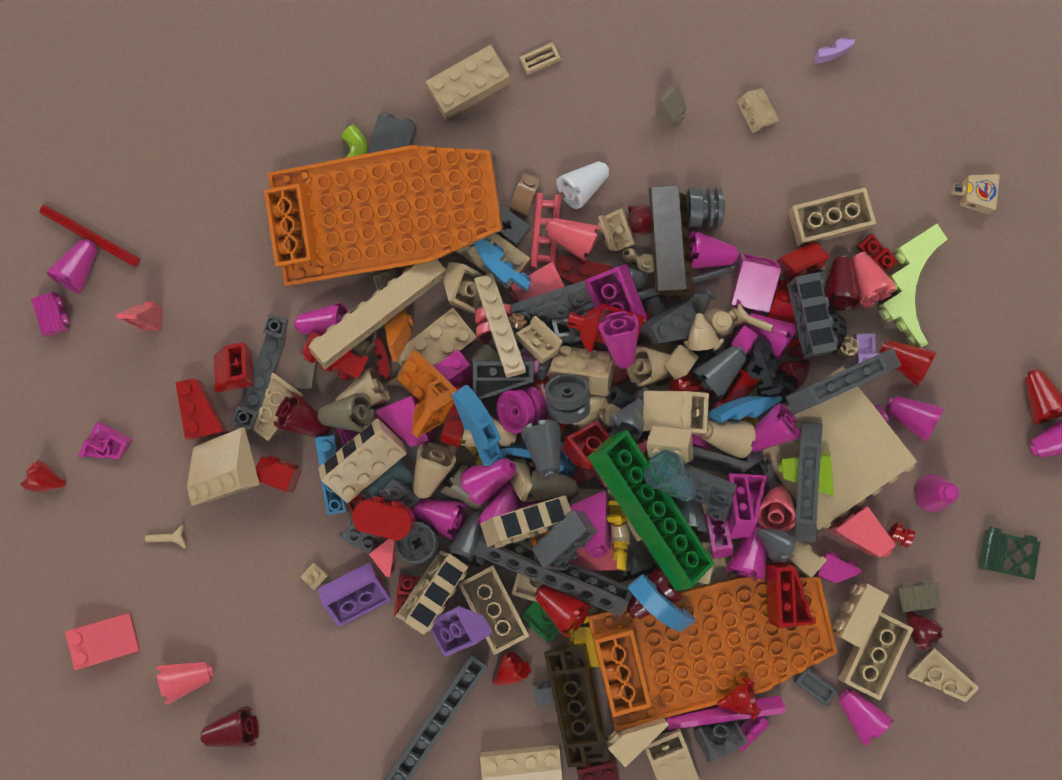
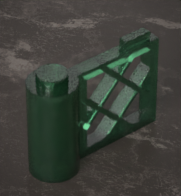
[978,527,1041,580]

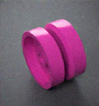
[497,386,547,434]

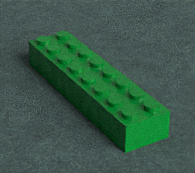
[588,430,714,591]

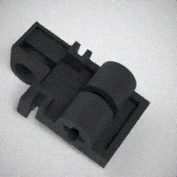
[747,336,796,405]

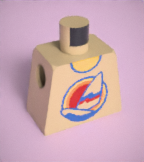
[951,174,1000,214]

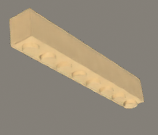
[309,260,446,369]

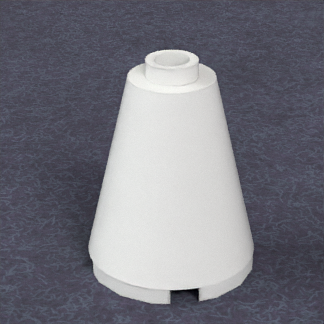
[556,161,609,209]

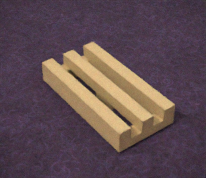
[519,42,561,75]

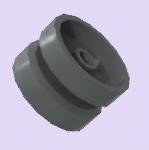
[545,374,591,424]

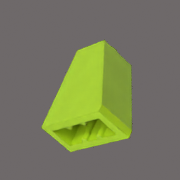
[779,453,834,496]

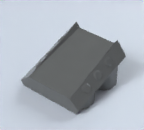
[694,720,748,762]

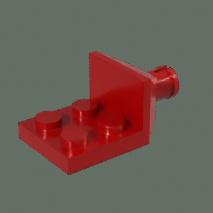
[566,304,645,352]

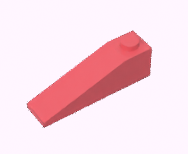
[116,302,162,331]

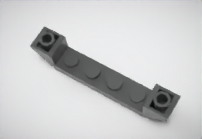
[232,314,288,430]
[786,348,901,414]
[795,422,823,542]
[687,446,765,476]

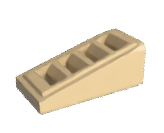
[510,462,532,501]

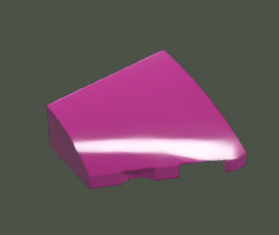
[78,421,133,459]

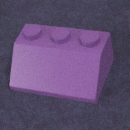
[318,562,391,627]
[430,606,492,657]

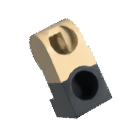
[598,386,636,426]

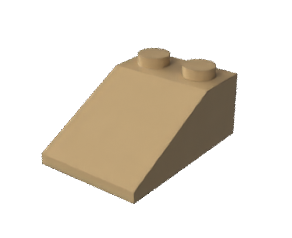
[606,717,669,767]

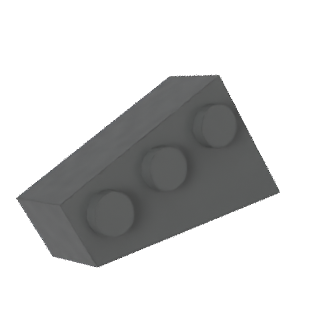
[640,300,696,345]
[473,361,534,401]
[532,510,597,571]

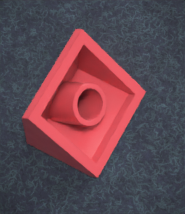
[369,539,397,577]

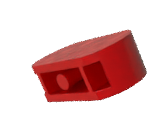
[440,386,464,448]
[352,496,415,541]

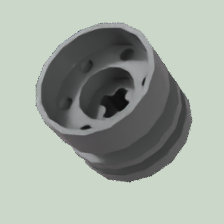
[686,187,725,228]
[395,522,440,564]

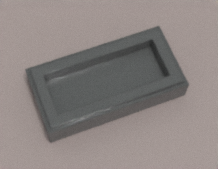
[794,668,838,707]

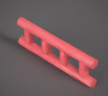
[530,193,562,268]

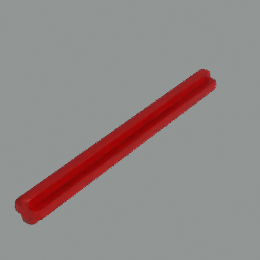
[39,205,141,267]

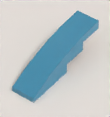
[708,394,782,423]

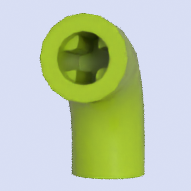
[341,124,368,158]

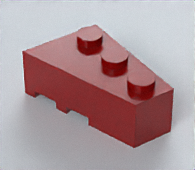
[300,332,369,382]
[175,378,229,440]

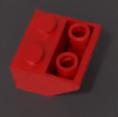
[777,241,830,280]
[767,279,796,324]
[213,342,254,393]

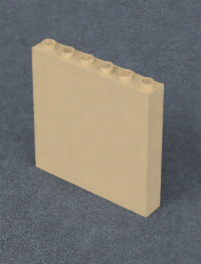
[758,365,917,530]

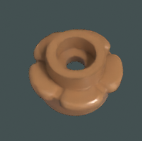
[508,313,527,329]

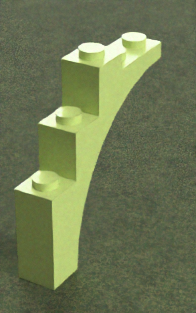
[878,224,948,348]

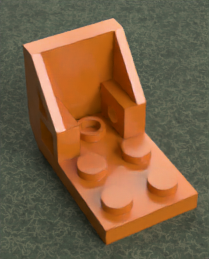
[397,350,457,438]

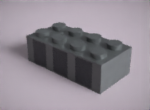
[787,272,838,359]

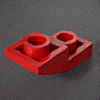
[856,233,898,273]
[373,338,391,380]
[394,574,419,616]

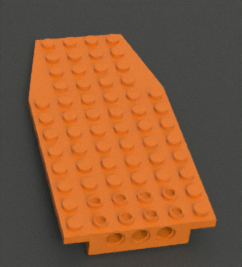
[264,145,503,286]
[587,576,838,731]

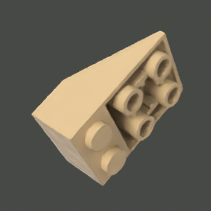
[643,391,709,436]
[645,729,699,780]

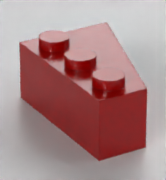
[766,562,816,628]

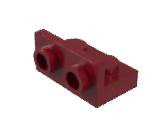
[576,756,619,780]

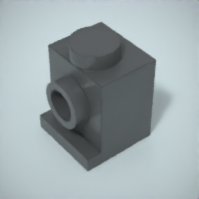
[533,681,554,706]

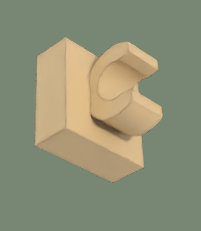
[300,562,329,590]

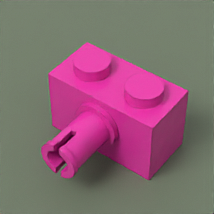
[705,513,743,559]

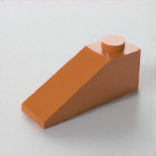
[385,308,414,362]

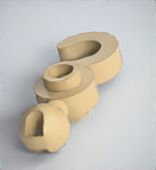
[622,248,654,274]

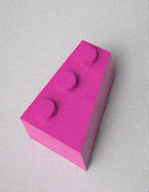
[726,473,767,537]

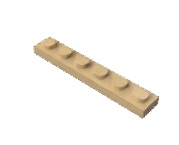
[474,273,526,378]

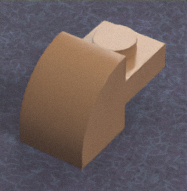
[510,173,541,217]

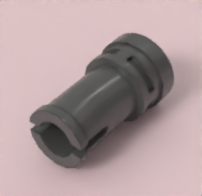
[759,459,779,490]

